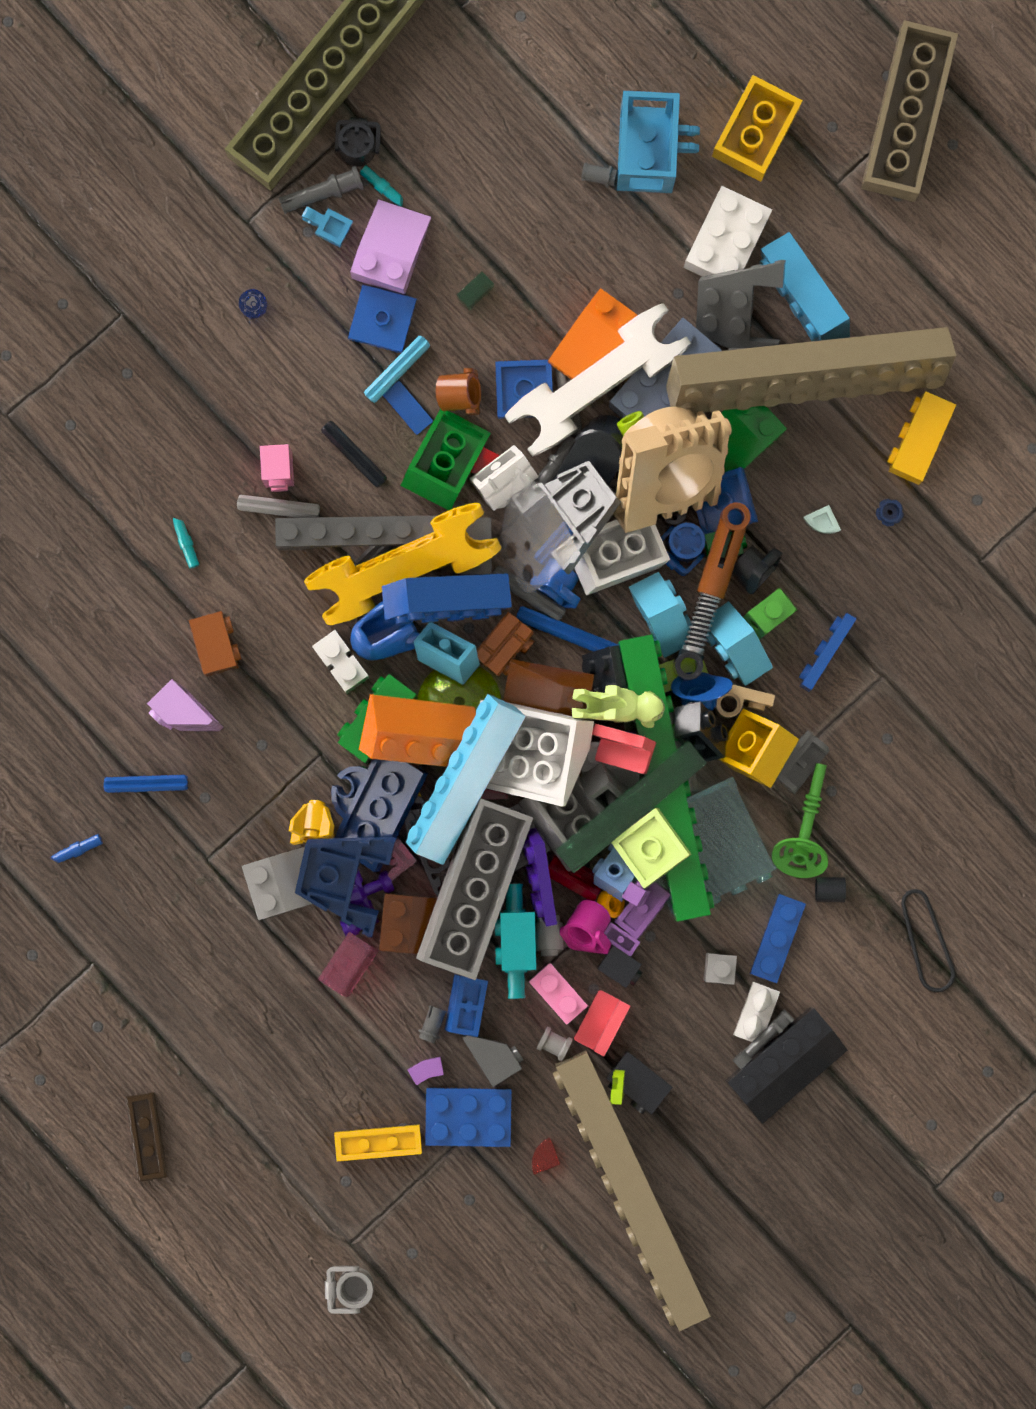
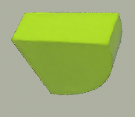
[610,1070,625,1105]

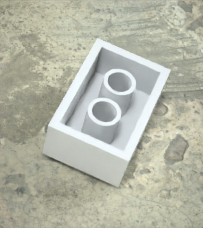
[684,186,772,277]
[575,520,670,595]

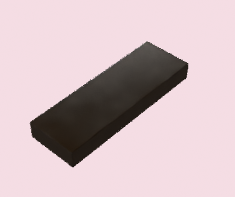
[125,1092,168,1182]

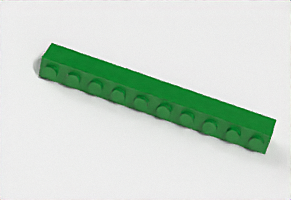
[618,634,714,922]

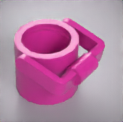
[560,900,611,954]

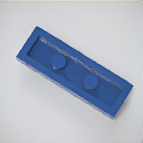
[799,613,856,692]
[750,894,806,983]

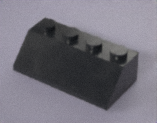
[725,1007,848,1124]

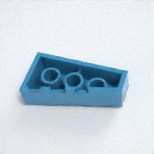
[760,232,850,341]

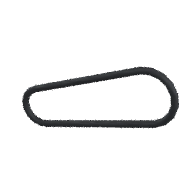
[901,889,955,992]

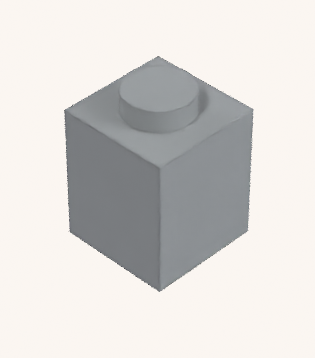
[704,953,737,985]

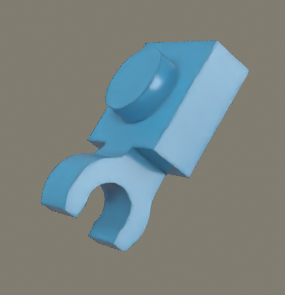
[302,207,353,247]

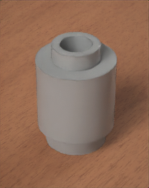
[535,915,564,956]

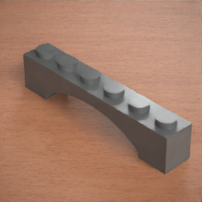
[275,515,438,550]

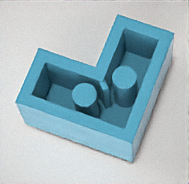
[629,572,692,658]
[706,601,773,686]

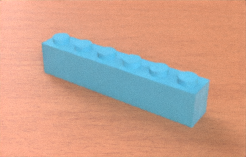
[406,694,526,865]

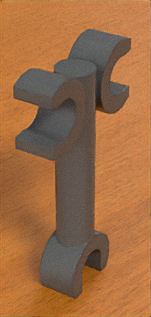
[732,1009,794,1070]

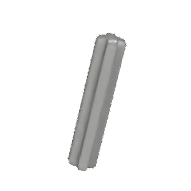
[237,495,320,518]

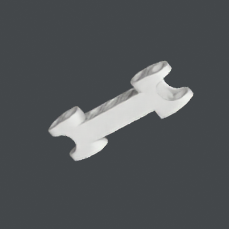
[505,303,692,457]

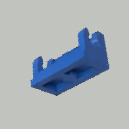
[444,974,488,1037]

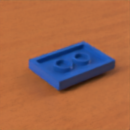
[425,1088,511,1147]

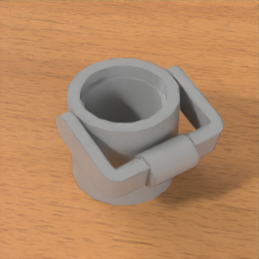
[325,1266,375,1314]

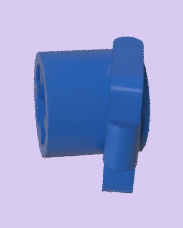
[661,522,705,576]
[530,558,580,608]

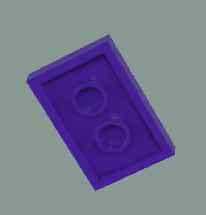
[523,828,557,927]

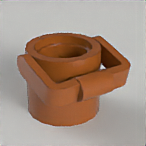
[436,368,481,415]

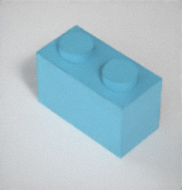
[413,623,480,685]

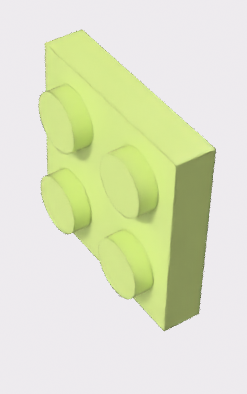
[611,808,691,888]

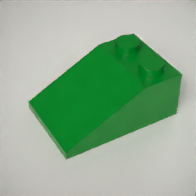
[721,406,787,472]
[400,409,491,511]

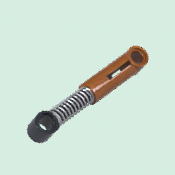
[673,502,751,680]

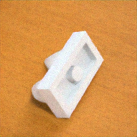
[733,982,780,1042]

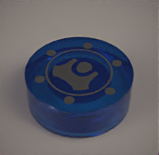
[239,289,267,319]

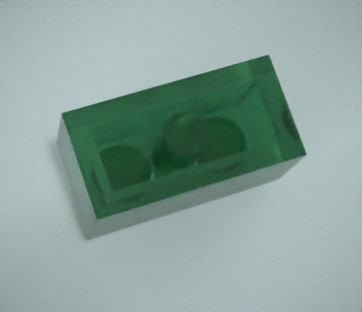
[457,271,494,311]

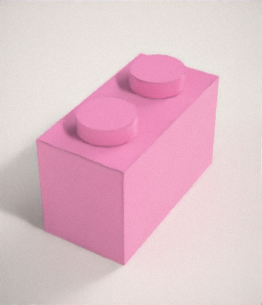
[260,444,294,492]
[529,962,588,1025]

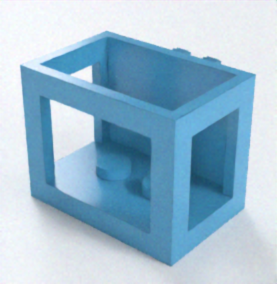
[617,91,700,193]

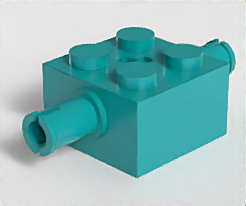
[495,884,536,999]

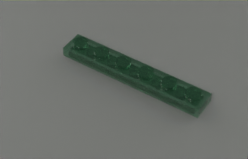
[555,741,707,873]

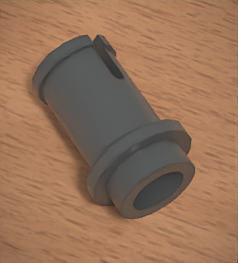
[581,163,618,188]
[418,1005,447,1044]

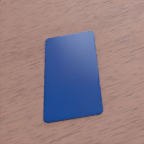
[383,381,433,434]

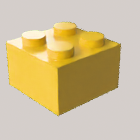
[718,709,799,788]

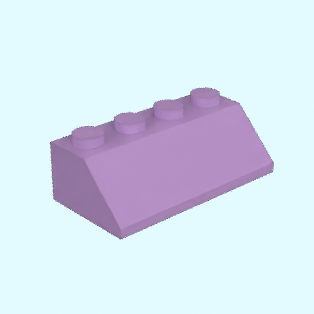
[147,679,223,731]

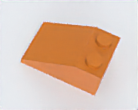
[548,288,637,380]

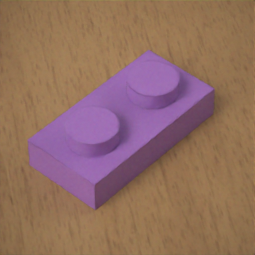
[615,881,670,939]

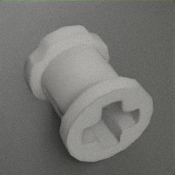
[536,1026,573,1062]

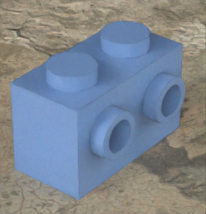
[592,836,637,902]

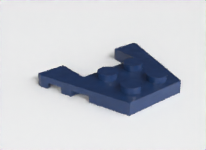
[295,837,396,938]

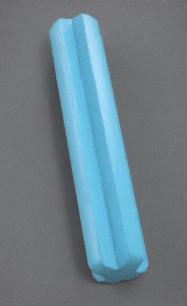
[364,335,430,403]

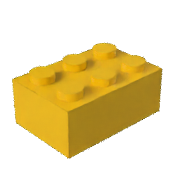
[712,75,803,182]

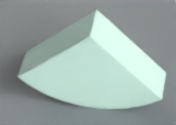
[803,505,841,534]

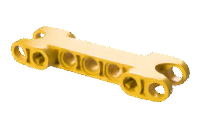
[304,503,501,625]

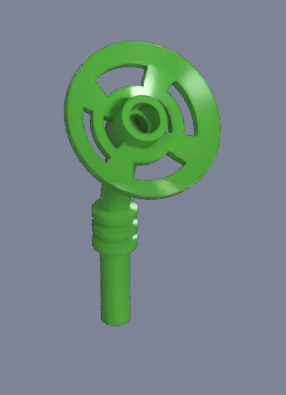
[772,763,828,878]

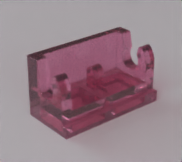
[387,839,418,881]
[318,932,379,998]

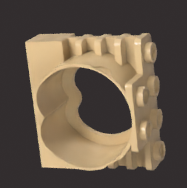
[613,407,732,533]

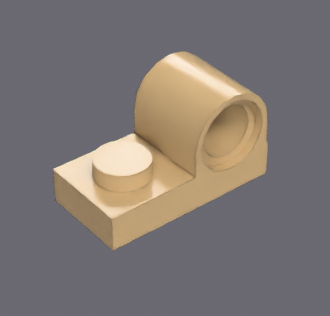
[714,685,775,719]

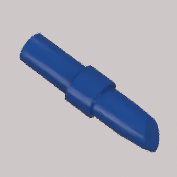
[50,834,103,863]

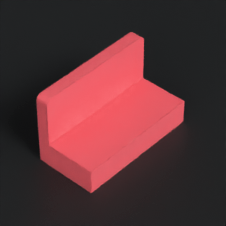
[592,724,656,775]
[574,990,630,1056]

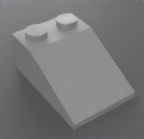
[242,847,312,920]

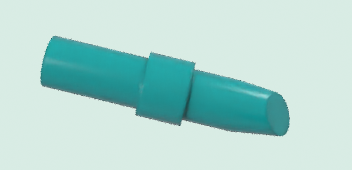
[359,165,403,207]
[173,518,200,569]

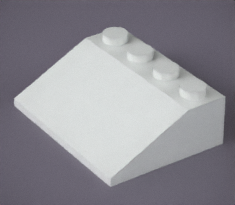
[480,700,594,806]

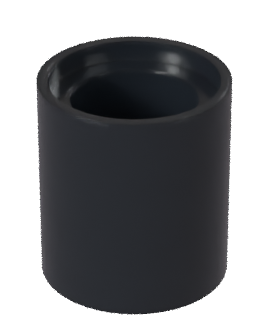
[815,877,846,903]

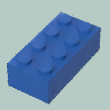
[382,574,512,624]

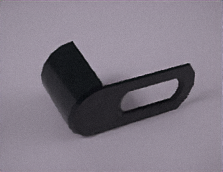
[540,415,623,527]

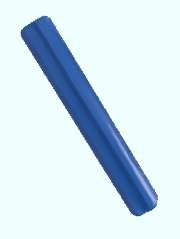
[516,606,618,652]

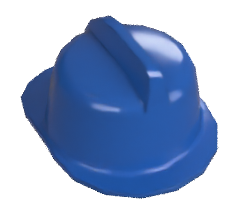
[671,672,733,711]

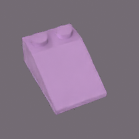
[350,199,431,295]

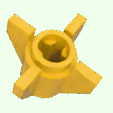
[289,800,335,845]

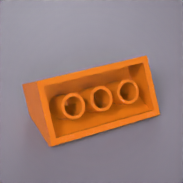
[359,694,476,767]

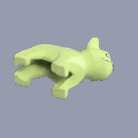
[572,685,665,728]

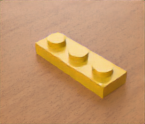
[334,1124,422,1161]

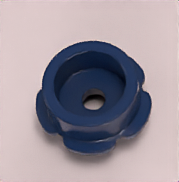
[876,499,904,526]

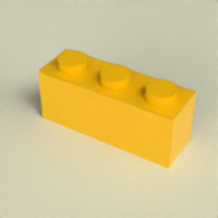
[887,391,956,485]

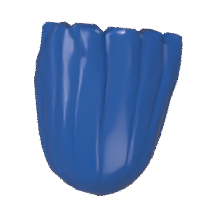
[351,601,419,660]

